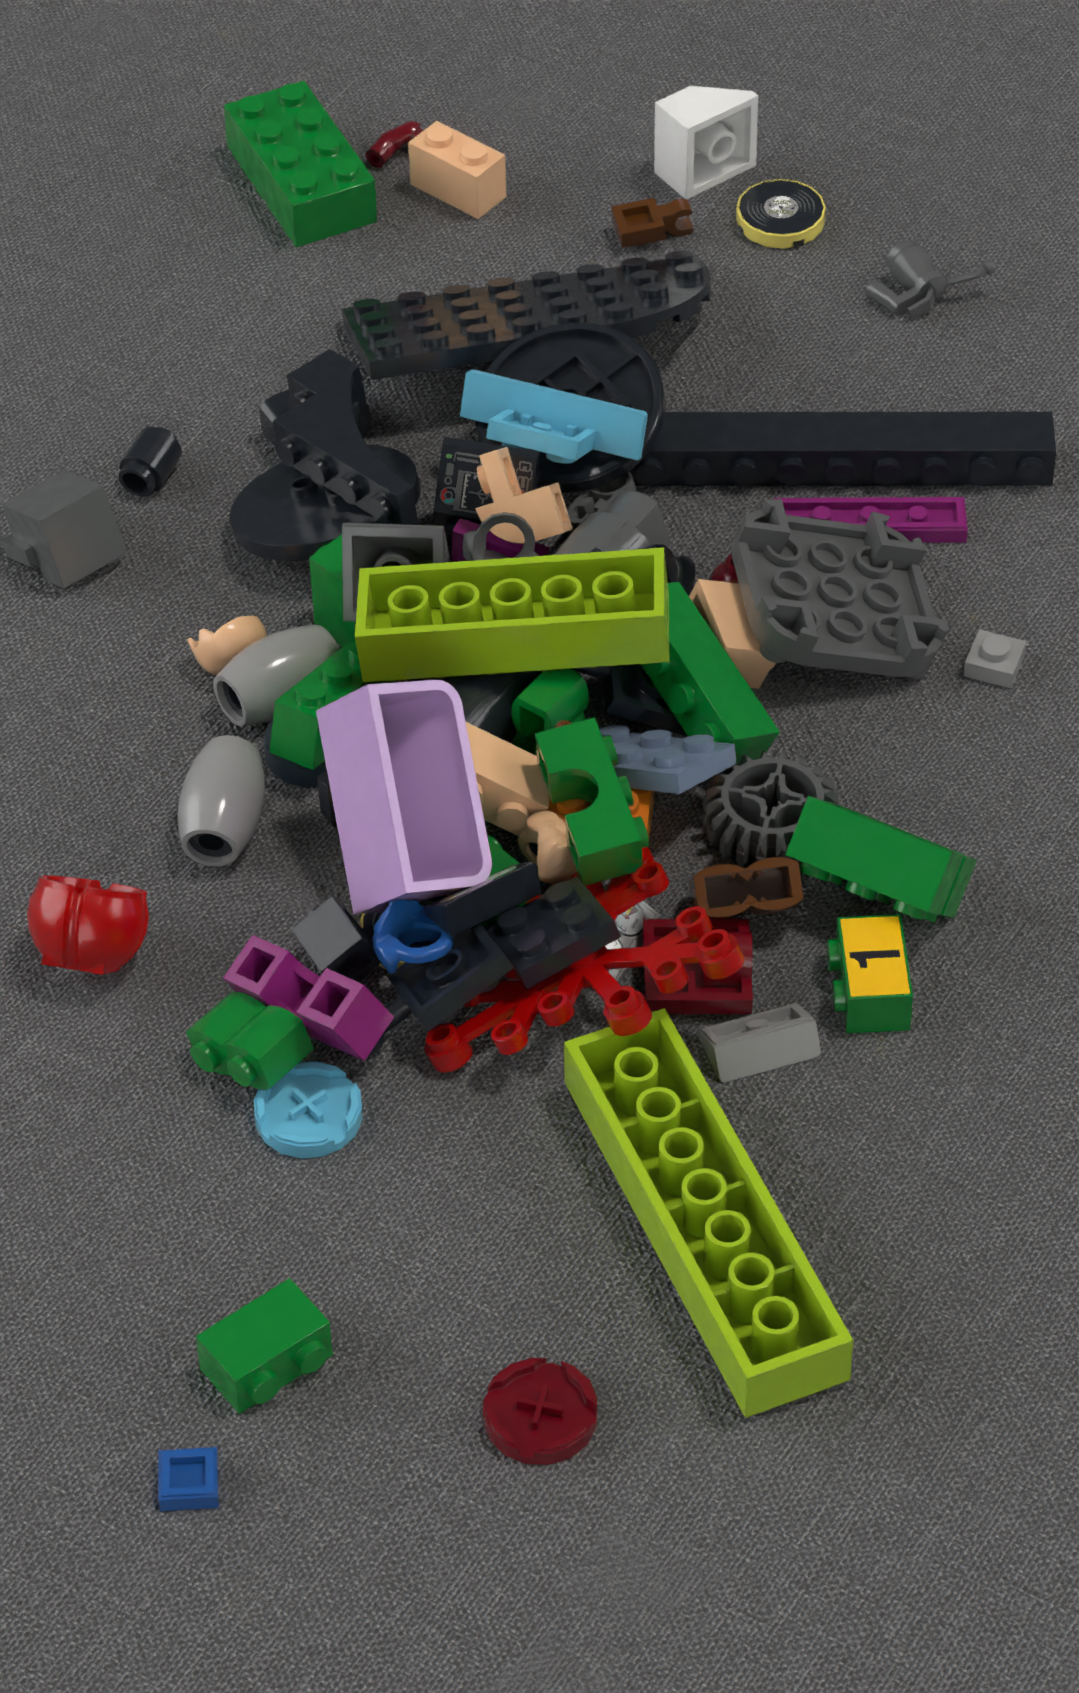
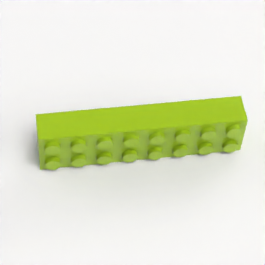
[564,1008,853,1418]

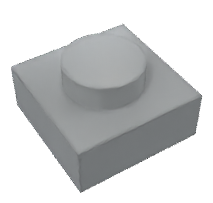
[963,629,1027,688]

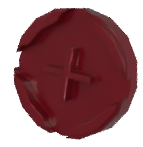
[483,1358,598,1465]

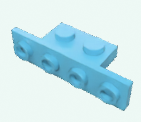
[460,369,648,463]

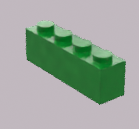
[641,582,780,766]

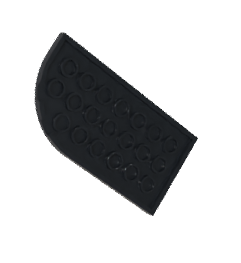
[342,251,712,380]

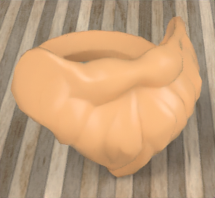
[517,810,577,885]

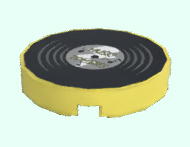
[736,179,826,249]

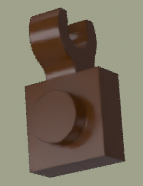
[611,198,693,248]

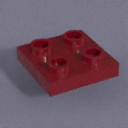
[642,919,753,1014]

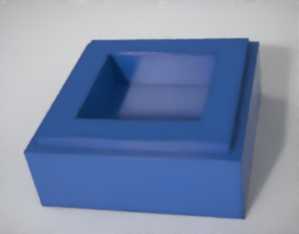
[158,1447,219,1511]

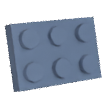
[599,725,736,794]

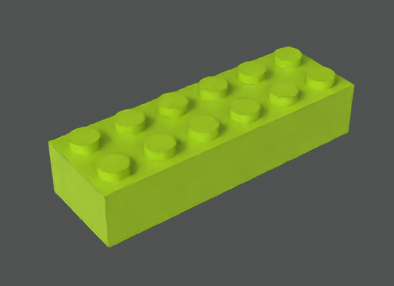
[355,547,669,682]

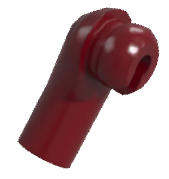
[365,121,424,168]

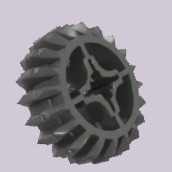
[702,751,841,868]

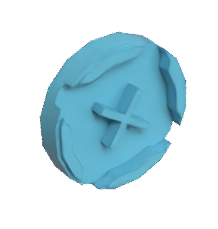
[254,1061,363,1159]

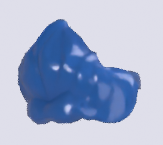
[372,899,454,974]

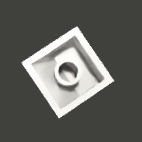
[654,86,758,199]

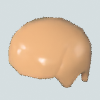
[187,616,267,675]

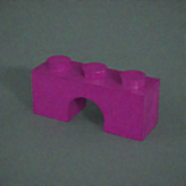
[223,935,394,1061]

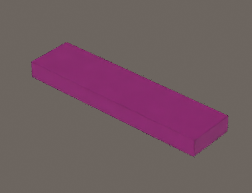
[773,497,968,543]

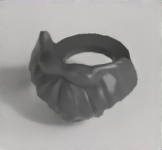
[462,512,539,561]

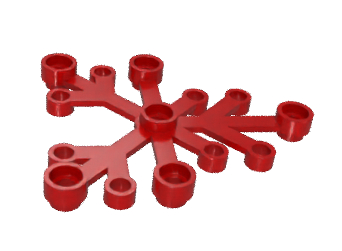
[424,847,745,1073]

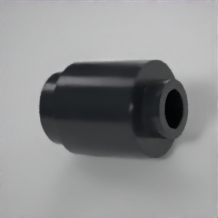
[118,427,182,497]

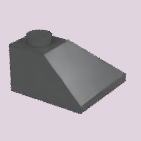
[342,523,449,622]

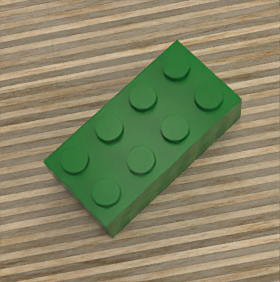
[224,81,377,247]

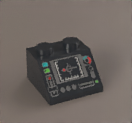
[433,437,541,547]

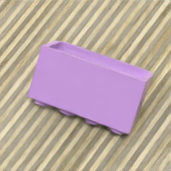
[316,680,492,915]

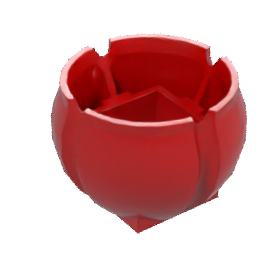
[27,875,150,975]

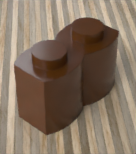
[689,857,804,919]

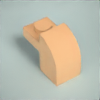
[475,447,573,543]

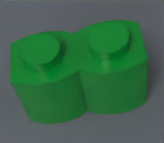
[511,669,589,756]
[185,992,314,1090]

